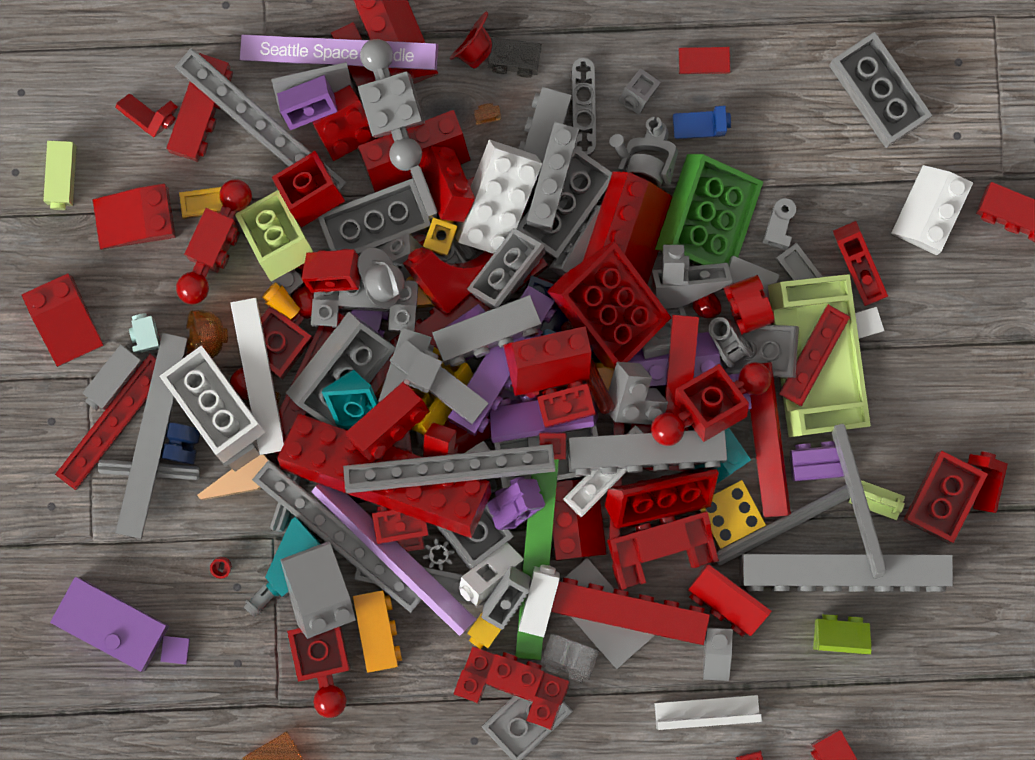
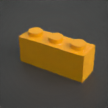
[353,590,402,673]

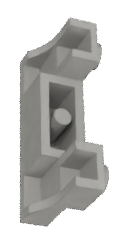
[311,279,418,332]

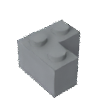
[604,362,668,424]

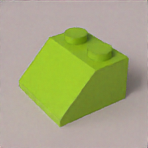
[813,614,871,655]

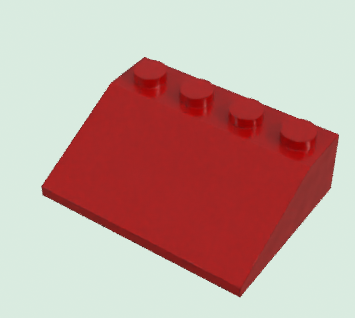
[583,172,673,284]
[547,241,672,369]

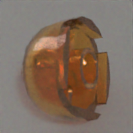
[186,310,228,358]

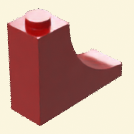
[403,247,493,314]

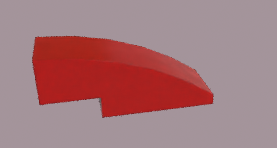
[424,422,459,457]

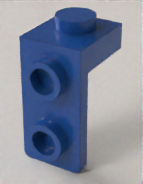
[673,106,731,139]

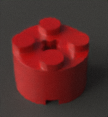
[723,275,775,335]

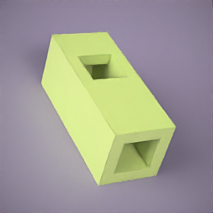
[43,141,77,210]

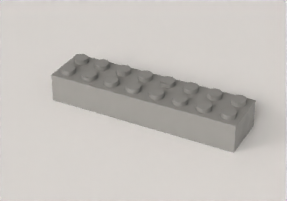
[739,554,953,592]

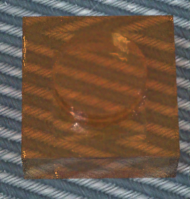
[474,103,501,125]

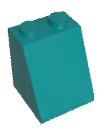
[265,517,321,597]

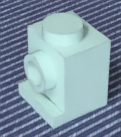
[129,313,160,354]

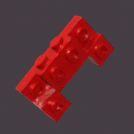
[607,511,719,590]
[453,646,570,731]

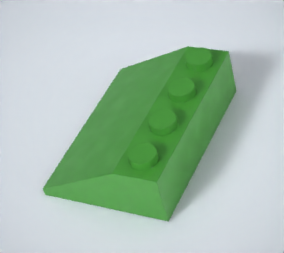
[655,154,763,266]

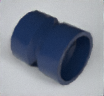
[161,423,200,465]

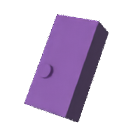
[50,577,169,672]

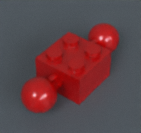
[176,179,252,304]
[229,286,314,400]
[651,362,772,446]
[287,626,351,718]

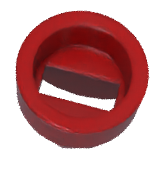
[210,556,232,579]

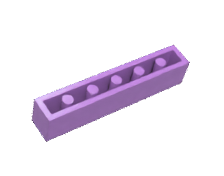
[448,285,556,437]

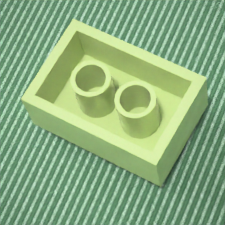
[235,190,313,281]

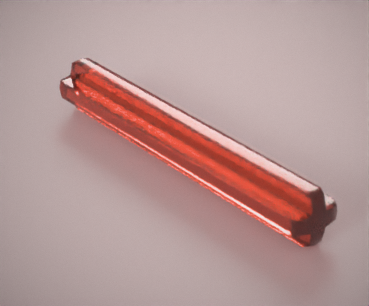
[561,321,615,414]

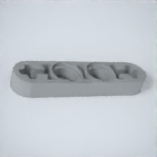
[572,58,596,156]

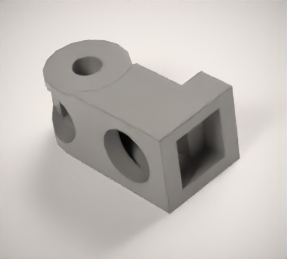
[762,198,796,250]

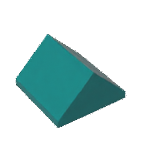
[322,370,378,430]

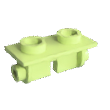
[848,480,905,520]

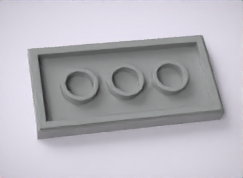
[560,558,655,669]

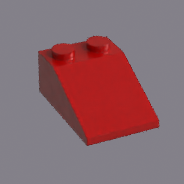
[92,183,176,250]
[21,273,104,367]

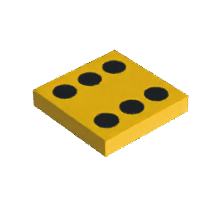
[699,480,766,549]

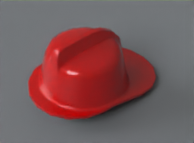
[449,11,492,69]

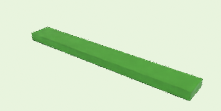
[515,459,559,660]

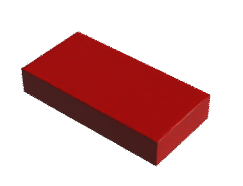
[678,47,730,74]

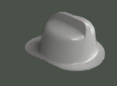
[357,248,405,308]

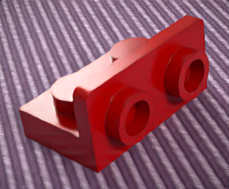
[537,381,596,428]
[372,506,429,544]

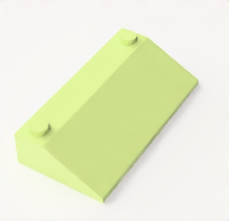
[768,274,871,437]

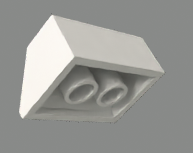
[891,165,973,255]

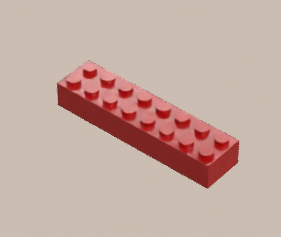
[277,413,491,538]

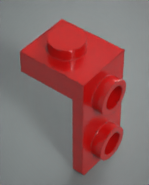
[115,94,178,138]
[967,451,1008,513]

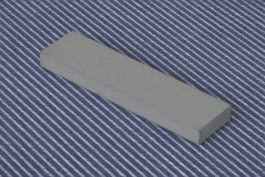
[389,340,488,424]

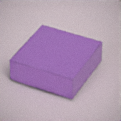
[160,636,190,664]

